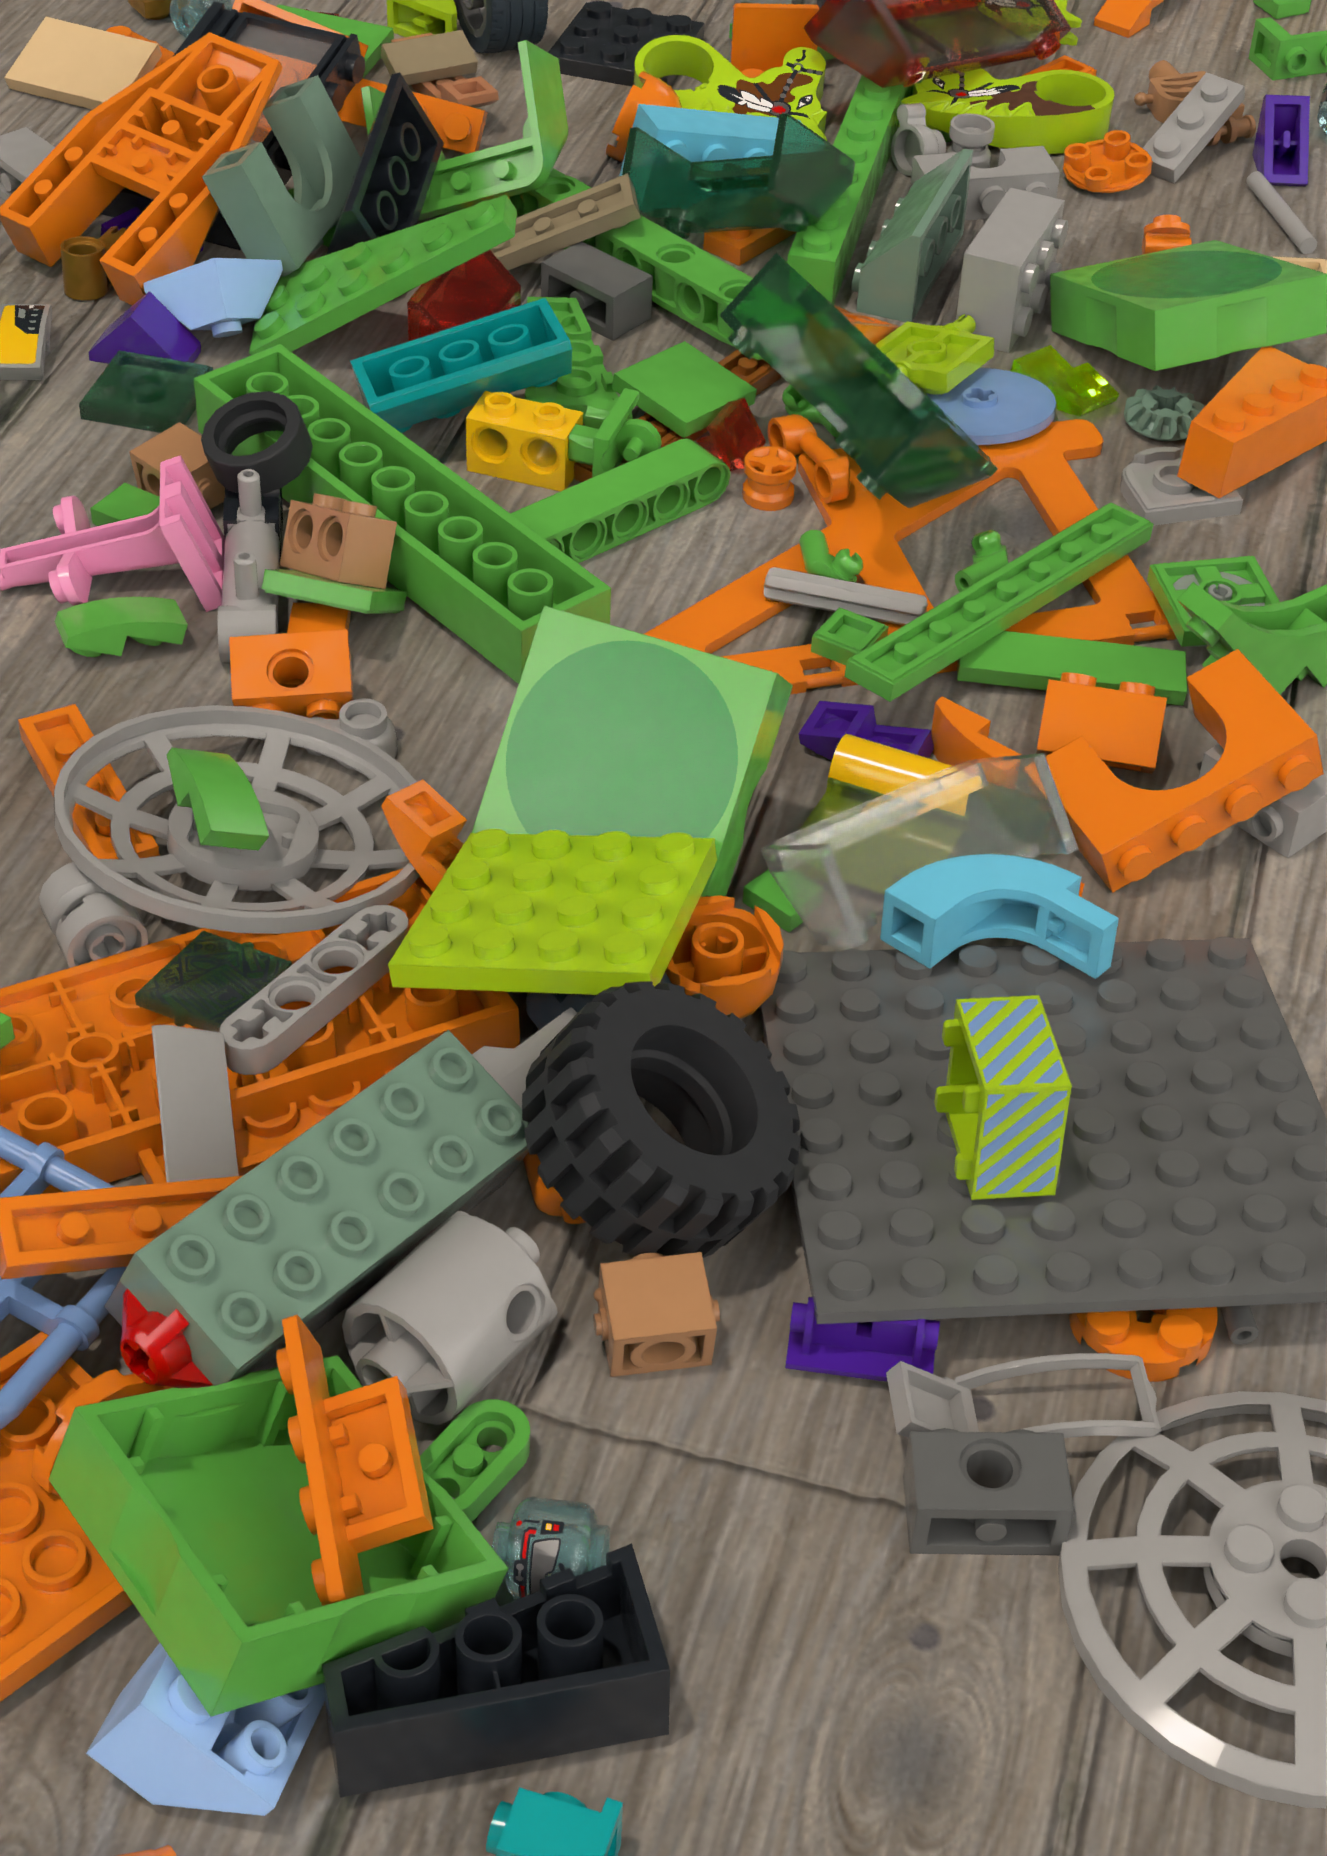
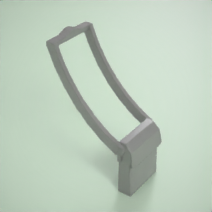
[886,1353,1161,1438]

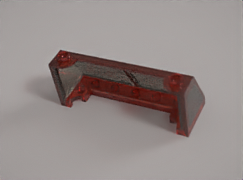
[803,0,1071,88]

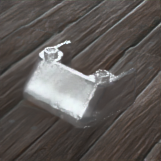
[761,753,1079,952]

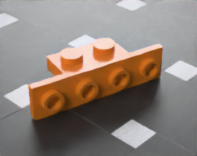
[276,1314,434,1606]

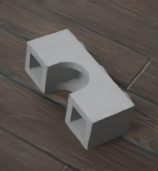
[910,146,1060,220]

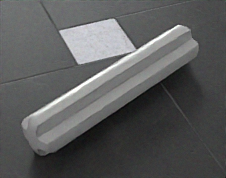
[764,567,928,626]

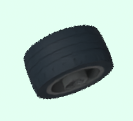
[454,0,548,53]

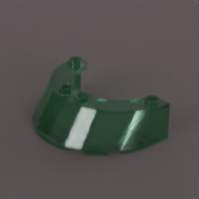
[719,252,999,509]

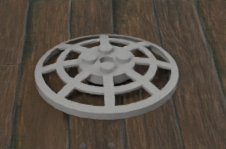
[53,705,420,934]
[1058,1391,1327,1808]

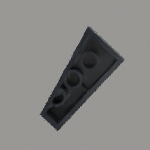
[322,1544,670,1798]

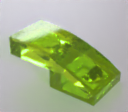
[1010,345,1119,417]

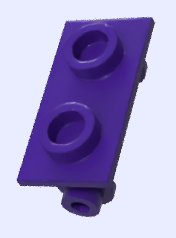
[785,1297,940,1382]

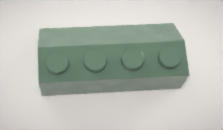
[852,148,973,322]

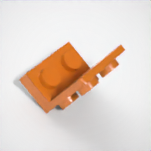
[730,3,820,78]

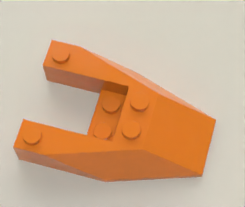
[0,32,283,306]

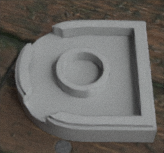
[1120,447,1243,525]

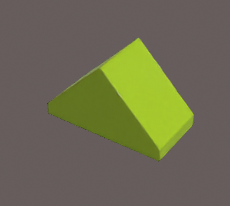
[386,0,457,37]

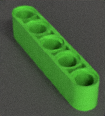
[511,438,731,564]

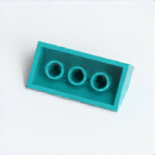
[350,298,572,433]

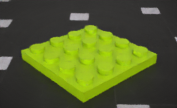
[388,829,717,995]

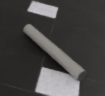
[1246,171,1317,254]

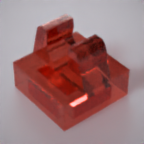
[697,398,766,472]

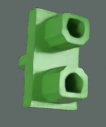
[568,388,662,478]

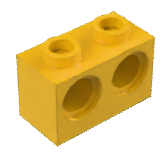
[466,391,583,492]

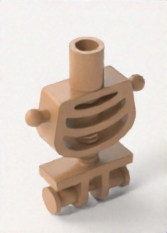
[1134,60,1256,146]

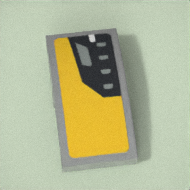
[0,304,52,380]

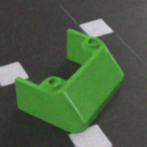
[361,40,568,221]

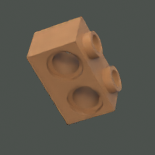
[280,493,397,589]

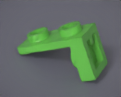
[1249,17,1327,81]

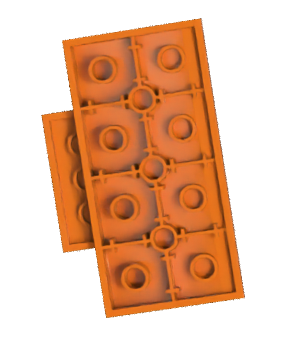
[0,868,520,1194]

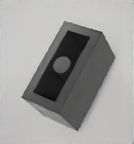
[541,241,653,341]

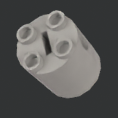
[342,1211,558,1425]

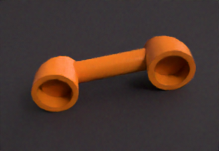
[768,414,850,504]

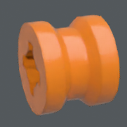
[742,446,797,511]

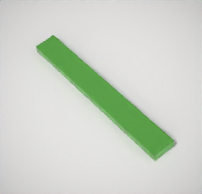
[844,502,1154,702]

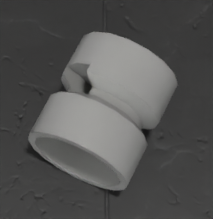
[39,862,149,968]

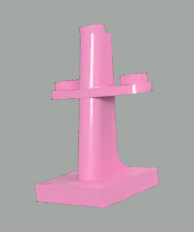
[0,455,225,612]

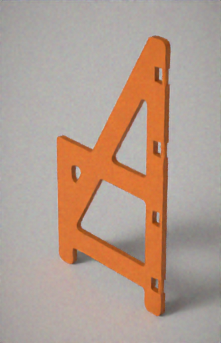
[644,419,1177,695]

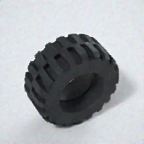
[522,981,801,1258]

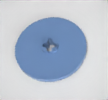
[904,368,1056,445]

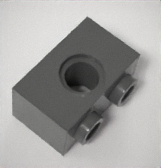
[903,1428,1074,1556]

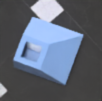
[86,1643,325,1816]

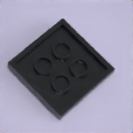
[548,1,705,87]

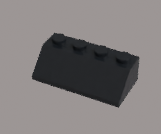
[326,72,444,255]

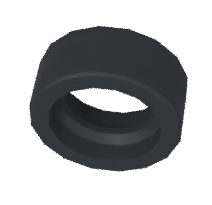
[201,391,313,494]

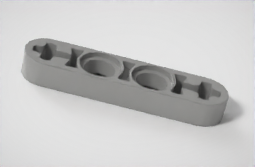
[219,905,409,1075]

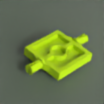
[859,314,994,395]

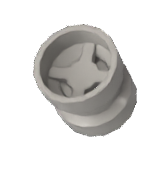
[947,113,995,168]

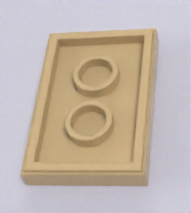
[4,17,162,110]

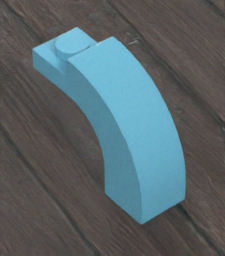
[880,854,1119,979]

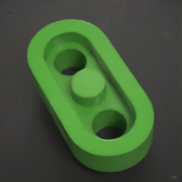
[420,1399,530,1522]

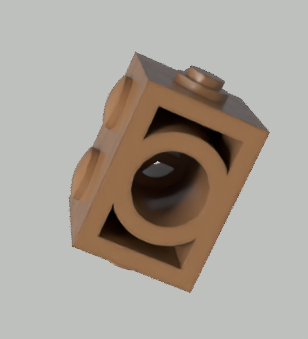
[129,422,225,509]
[593,1252,720,1377]

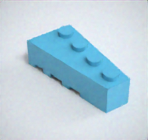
[619,104,821,213]

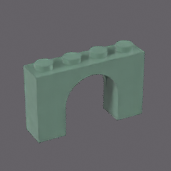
[202,75,360,277]

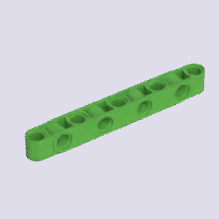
[509,168,804,360]

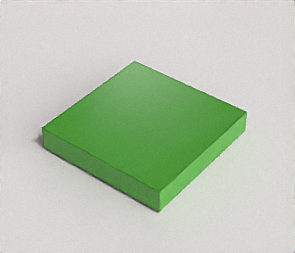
[612,341,757,438]
[262,569,407,614]

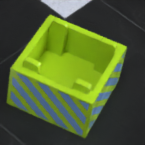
[934,995,1072,1200]

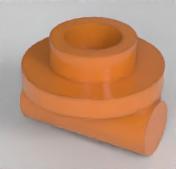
[1142,215,1192,254]

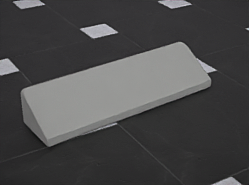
[152,1025,239,1182]

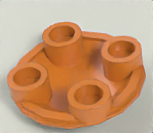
[1063,130,1153,193]

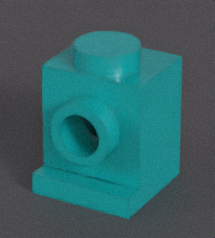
[486,1787,623,1856]

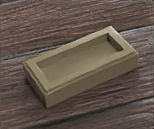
[380,30,478,85]

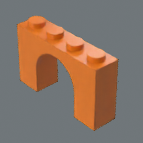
[1030,649,1324,893]

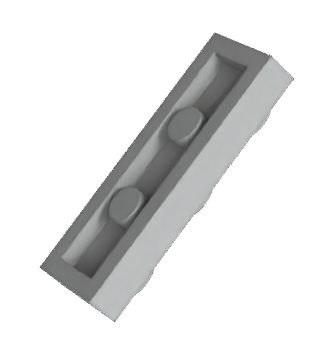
[1143,72,1245,184]

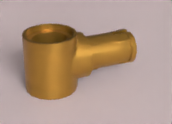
[60,226,127,300]

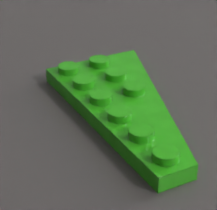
[249,195,517,355]

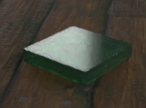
[79,351,213,433]

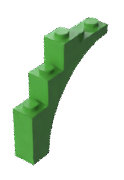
[1177,582,1327,695]

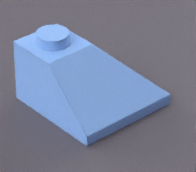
[143,258,283,338]

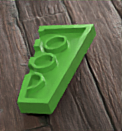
[525,297,619,423]

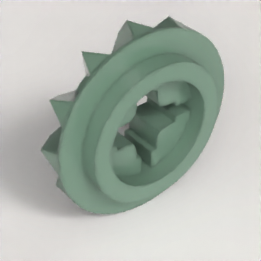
[1124,385,1205,441]

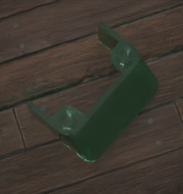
[622,113,855,239]

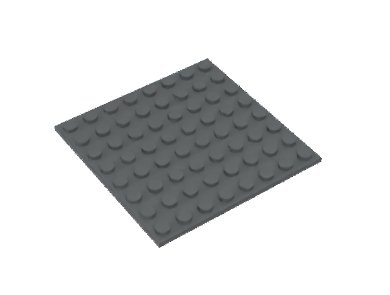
[759,937,1327,1324]

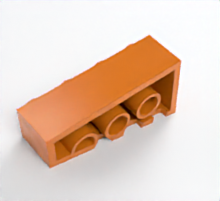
[1177,346,1327,498]

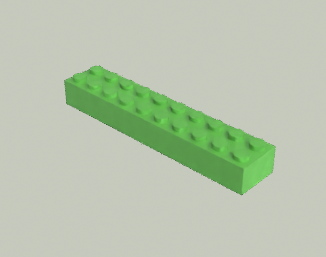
[194,344,611,684]

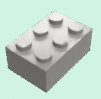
[956,187,1068,353]

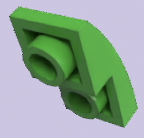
[55,596,188,657]
[166,747,269,851]

